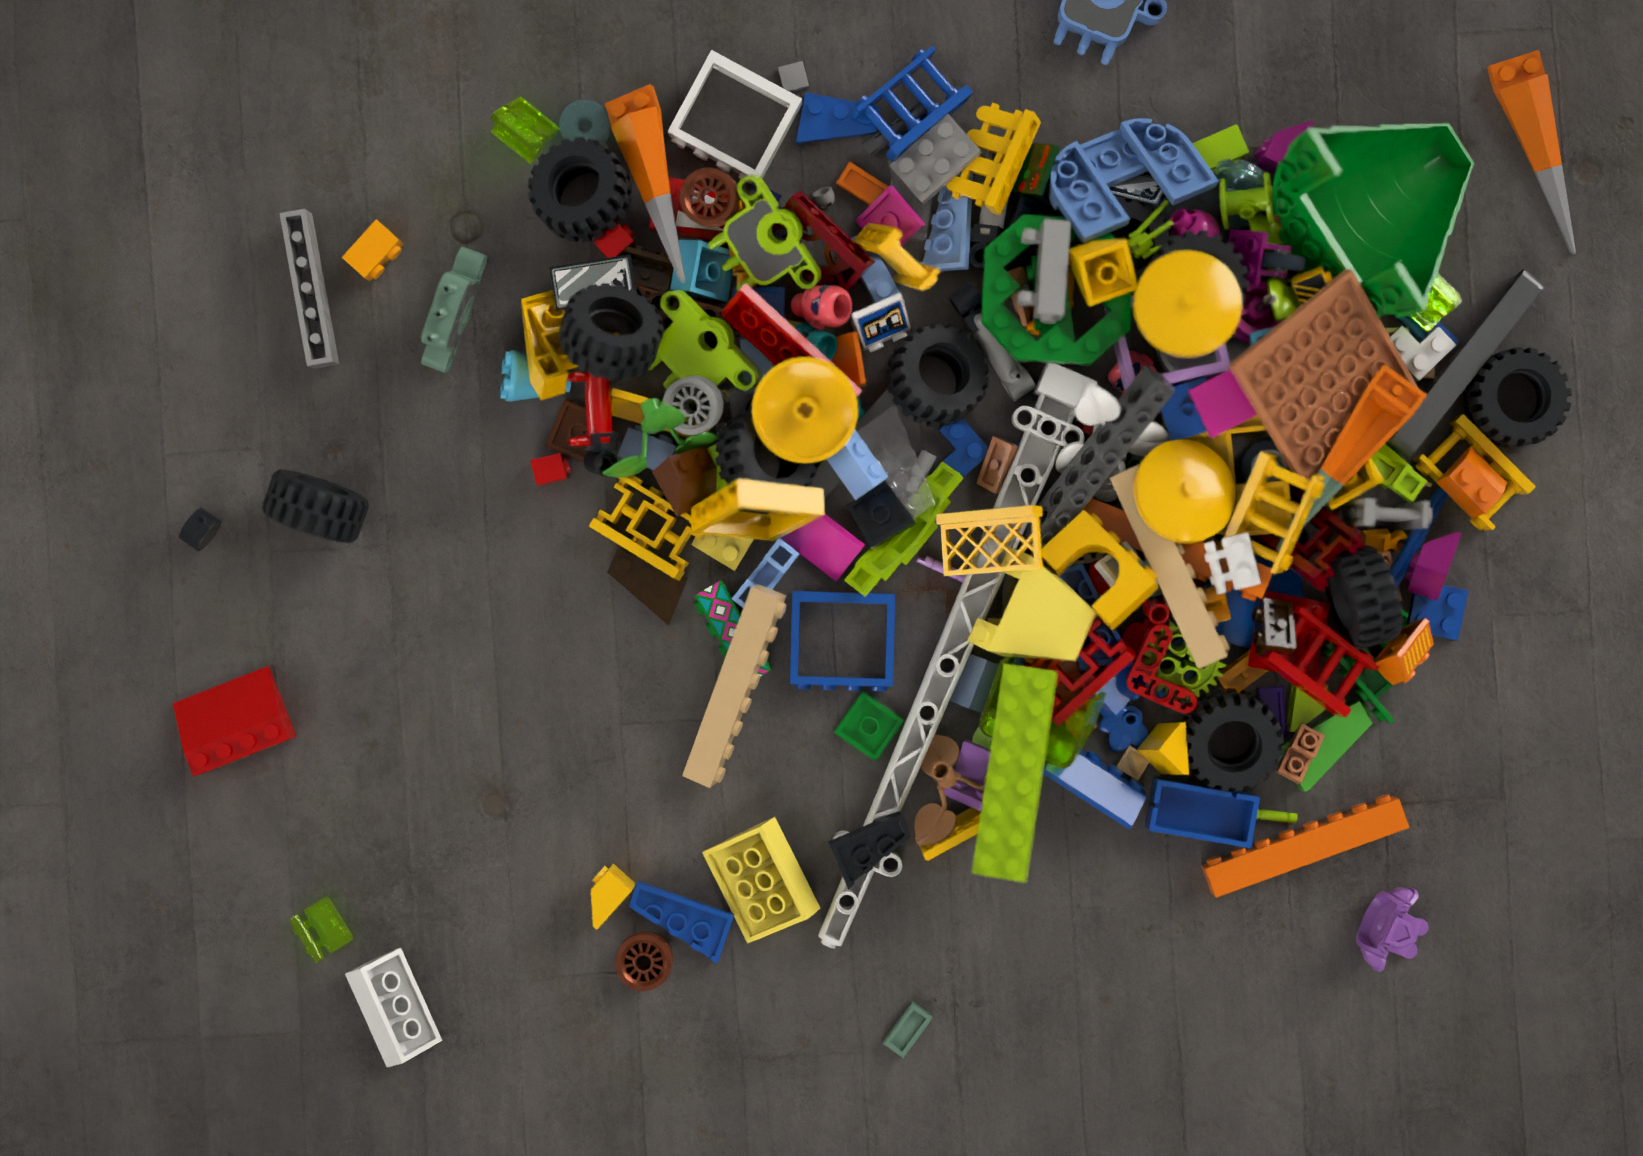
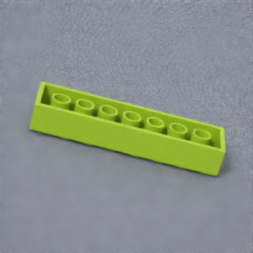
[972,664,1058,883]

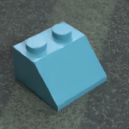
[670,240,733,302]

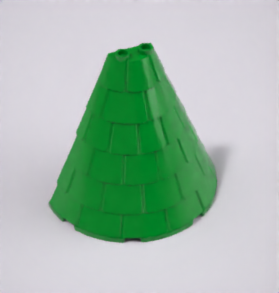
[1272,123,1474,318]

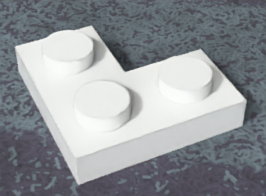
[1390,326,1456,381]

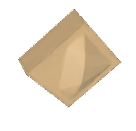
[1116,746,1149,780]

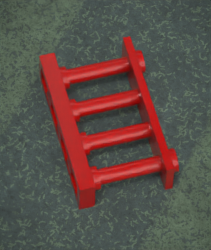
[1257,605,1380,718]

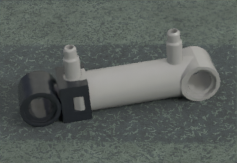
[969,151,1009,272]
[948,282,1036,402]

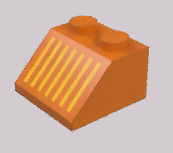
[1373,618,1434,685]

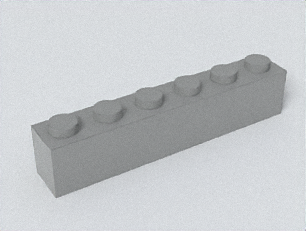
[280,209,339,369]

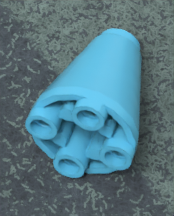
[500,350,571,402]

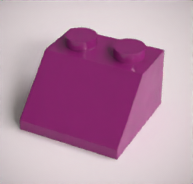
[1253,121,1315,176]
[1406,532,1462,601]

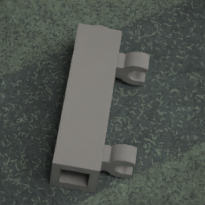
[1017,219,1071,324]

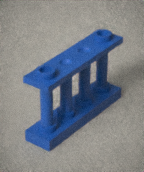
[852,46,973,163]

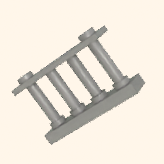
[1339,499,1432,530]

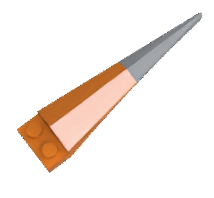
[1487,50,1576,254]
[604,84,685,283]

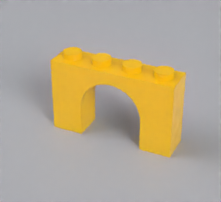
[1041,510,1158,631]

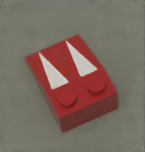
[649,177,728,245]

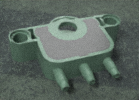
[421,246,487,374]

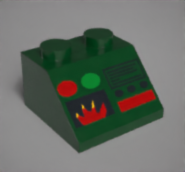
[1012,143,1060,203]

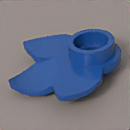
[1098,705,1148,752]

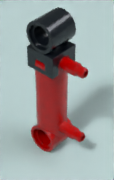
[567,371,618,477]

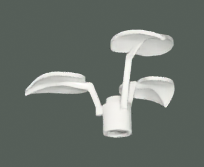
[1055,383,1171,473]

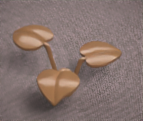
[914,734,987,846]

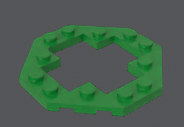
[981,215,1133,366]

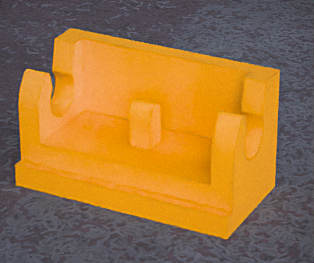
[1214,649,1270,693]

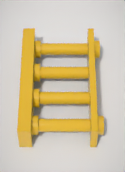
[853,223,940,291]
[1413,414,1536,531]
[1219,451,1325,574]

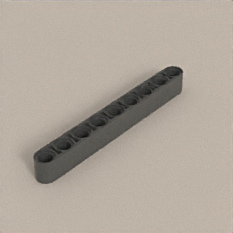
[1386,269,1545,459]

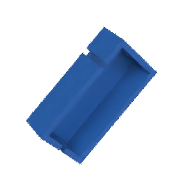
[1144,777,1260,848]

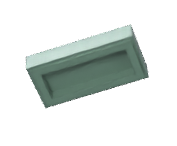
[882,1001,933,1058]

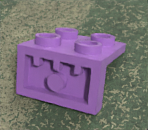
[944,739,991,811]

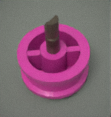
[1232,281,1285,343]

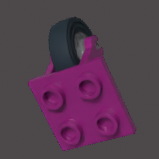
[1228,229,1305,285]

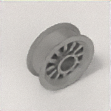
[663,375,723,435]

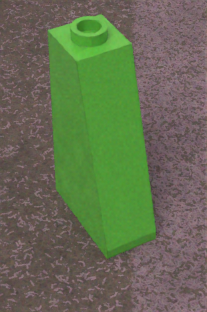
[1280,700,1373,792]

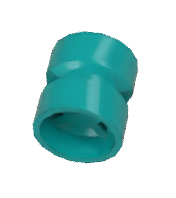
[795,322,837,361]

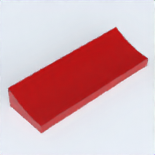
[720,284,862,397]

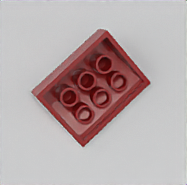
[173,666,297,777]

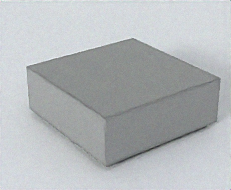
[778,61,809,92]

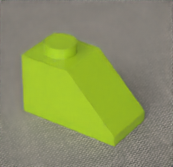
[1286,683,1331,732]

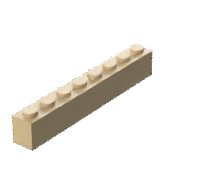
[1110,465,1230,669]
[682,584,787,788]

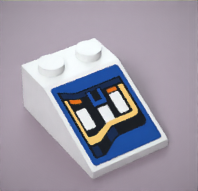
[851,293,911,353]

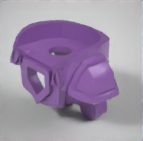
[1356,887,1429,972]

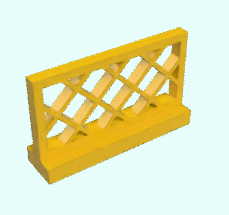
[936,505,1043,576]
[915,807,981,861]

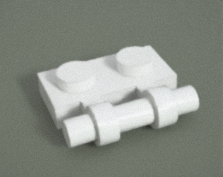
[1204,532,1261,594]

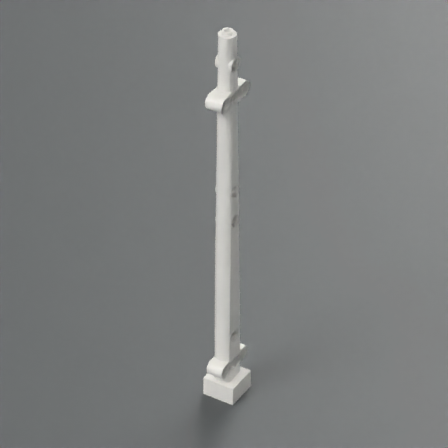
[818,363,1097,949]

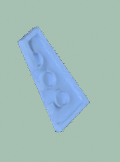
[920,171,973,271]

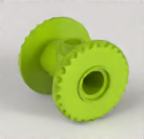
[1219,172,1274,230]

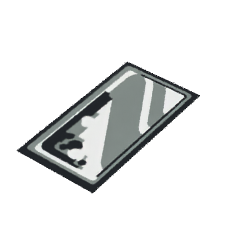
[1109,173,1165,206]
[549,254,637,310]

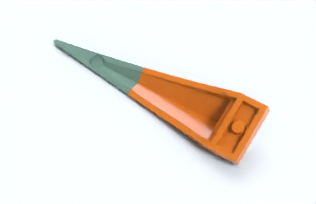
[1276,364,1427,551]

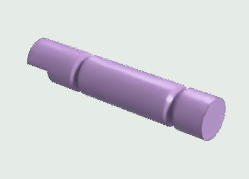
[916,556,965,583]

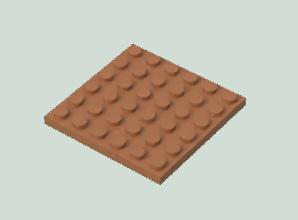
[1228,269,1419,490]

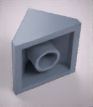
[950,654,1004,716]

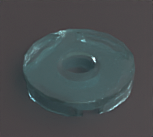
[559,99,611,144]
[1213,159,1264,191]

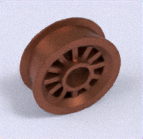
[680,168,740,227]
[615,931,673,991]

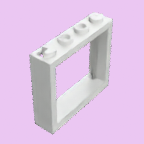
[668,50,802,185]

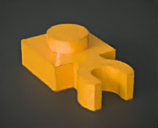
[1361,529,1407,554]

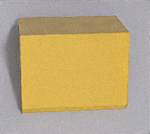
[1328,458,1384,510]
[1137,722,1189,775]

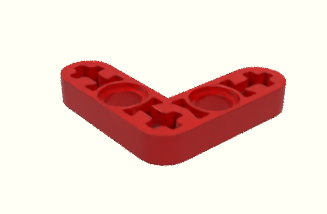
[1125,623,1197,714]

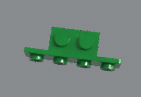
[1322,641,1395,724]

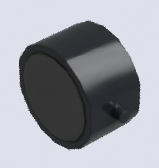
[179,508,221,552]

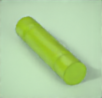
[1256,809,1297,824]

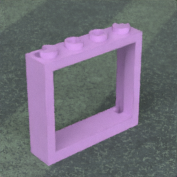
[1104,296,1230,391]

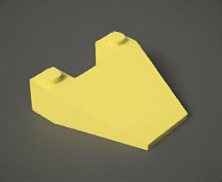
[967,547,1097,661]

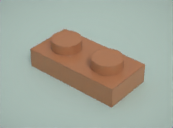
[976,436,1018,494]

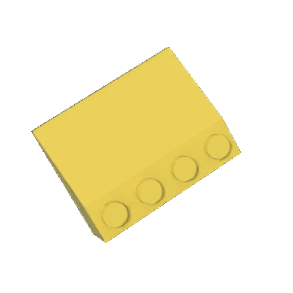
[702,817,821,943]

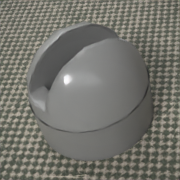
[813,187,835,208]

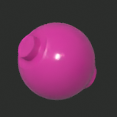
[1169,209,1220,238]

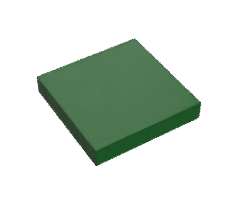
[834,691,905,762]

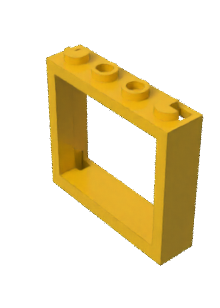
[689,479,824,541]

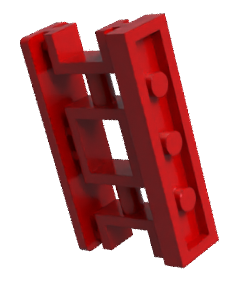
[1022,608,1136,727]

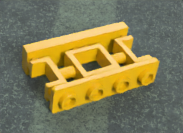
[589,476,705,581]

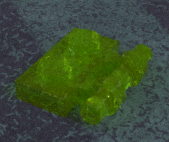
[289,895,354,963]

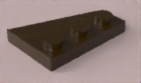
[607,549,688,625]

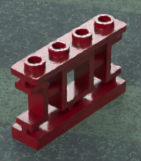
[1251,486,1365,592]

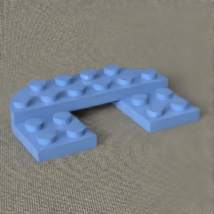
[1048,118,1218,243]

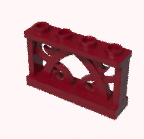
[772,191,875,292]

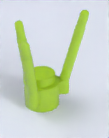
[1127,200,1173,259]

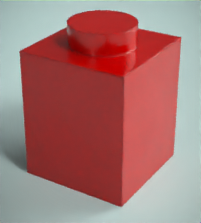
[594,222,636,258]
[530,453,572,486]

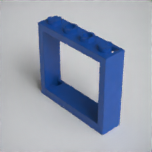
[790,591,895,691]

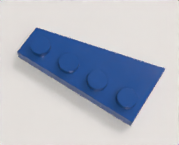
[629,881,734,964]

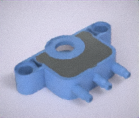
[1053,0,1167,65]

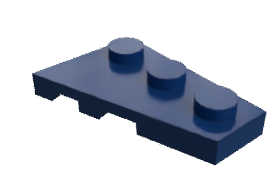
[796,92,881,144]

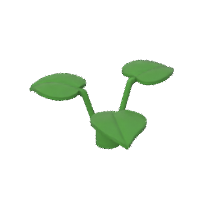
[602,398,718,478]

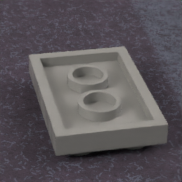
[889,113,982,205]

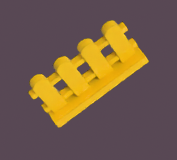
[946,103,1041,216]

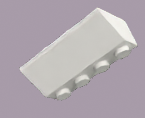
[345,948,442,1067]

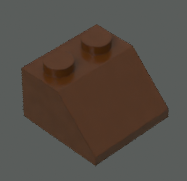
[652,446,717,516]

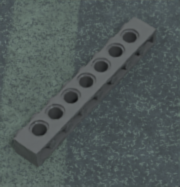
[1024,365,1175,549]

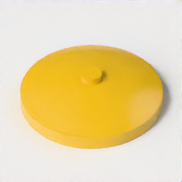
[1133,251,1242,358]
[752,357,858,463]
[1133,439,1236,543]

